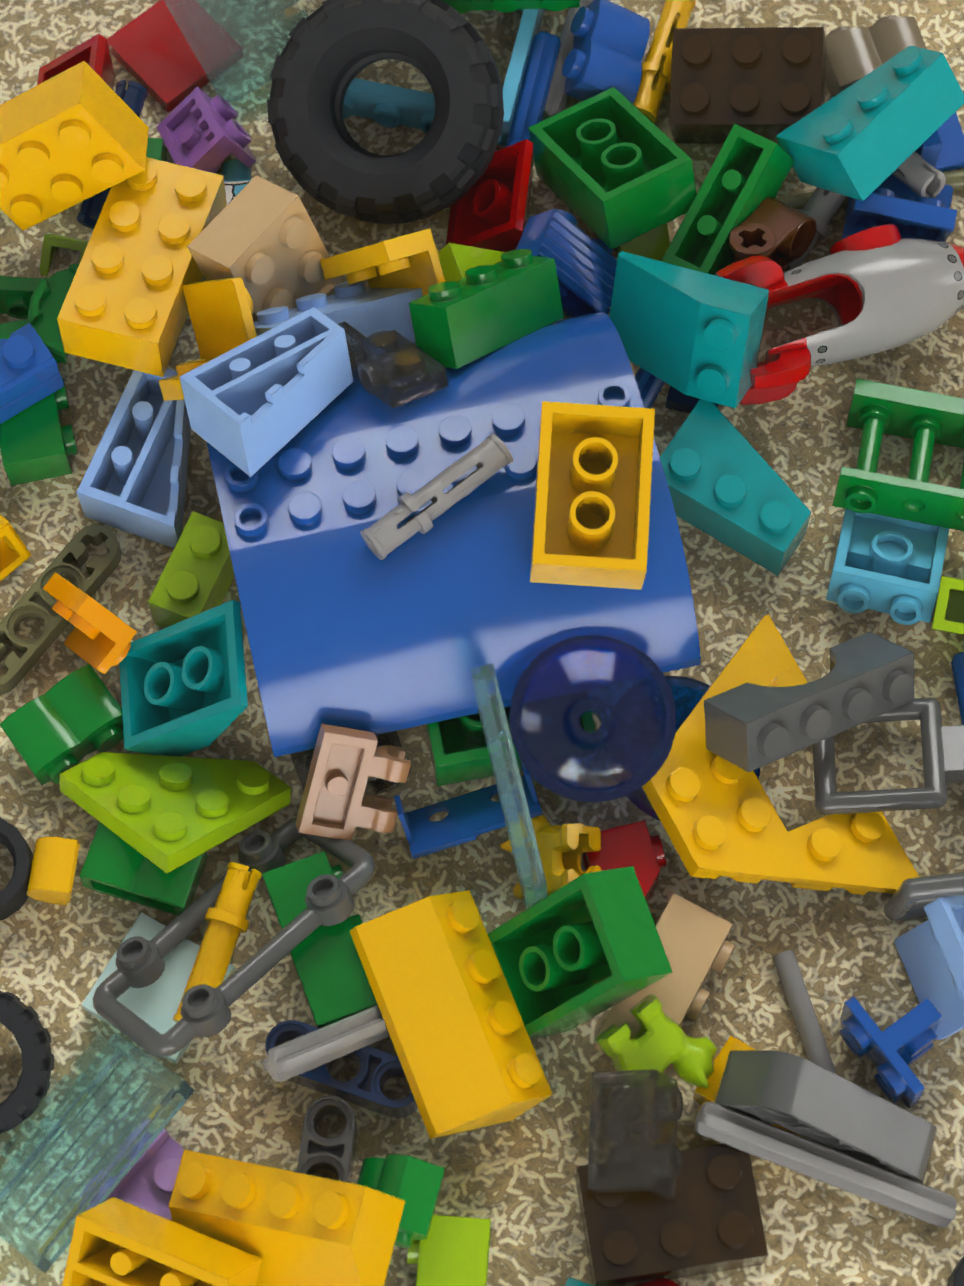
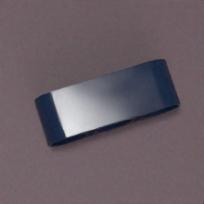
[265,1020,418,1118]

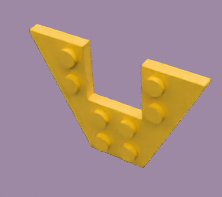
[639,614,919,895]

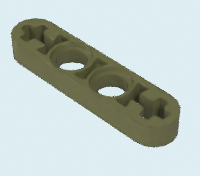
[0,524,122,695]

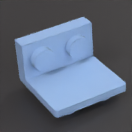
[895,895,964,1040]

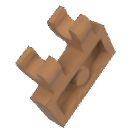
[295,724,411,841]

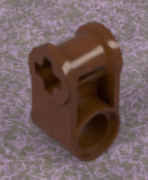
[729,197,817,286]

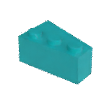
[775,45,964,201]
[660,399,811,576]

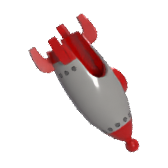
[716,224,964,405]

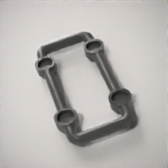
[93,817,375,1057]

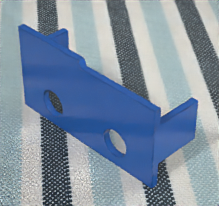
[394,755,543,859]

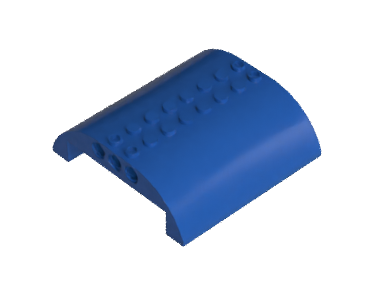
[206,312,701,757]

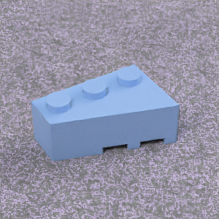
[254,281,423,364]
[179,307,353,477]
[77,368,191,548]

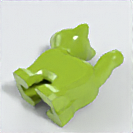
[595,995,717,1120]

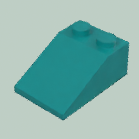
[609,251,769,409]
[119,600,248,757]

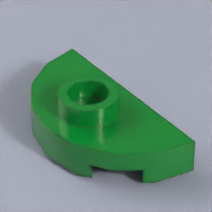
[28,263,79,364]

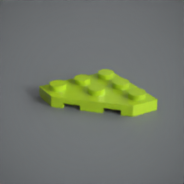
[60,752,291,873]

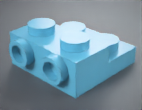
[826,509,949,625]

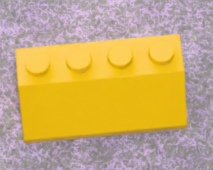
[349,890,553,1139]
[169,1149,405,1286]

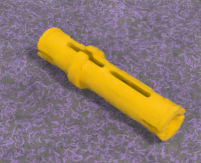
[633,0,696,124]
[172,862,262,1022]

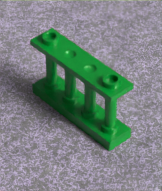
[832,378,964,531]

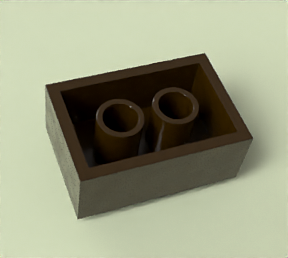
[669,27,826,144]
[575,1144,768,1286]

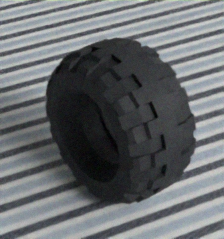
[267,0,504,224]

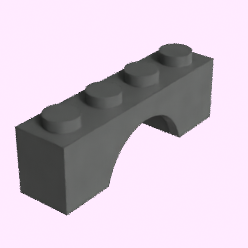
[704,632,914,772]

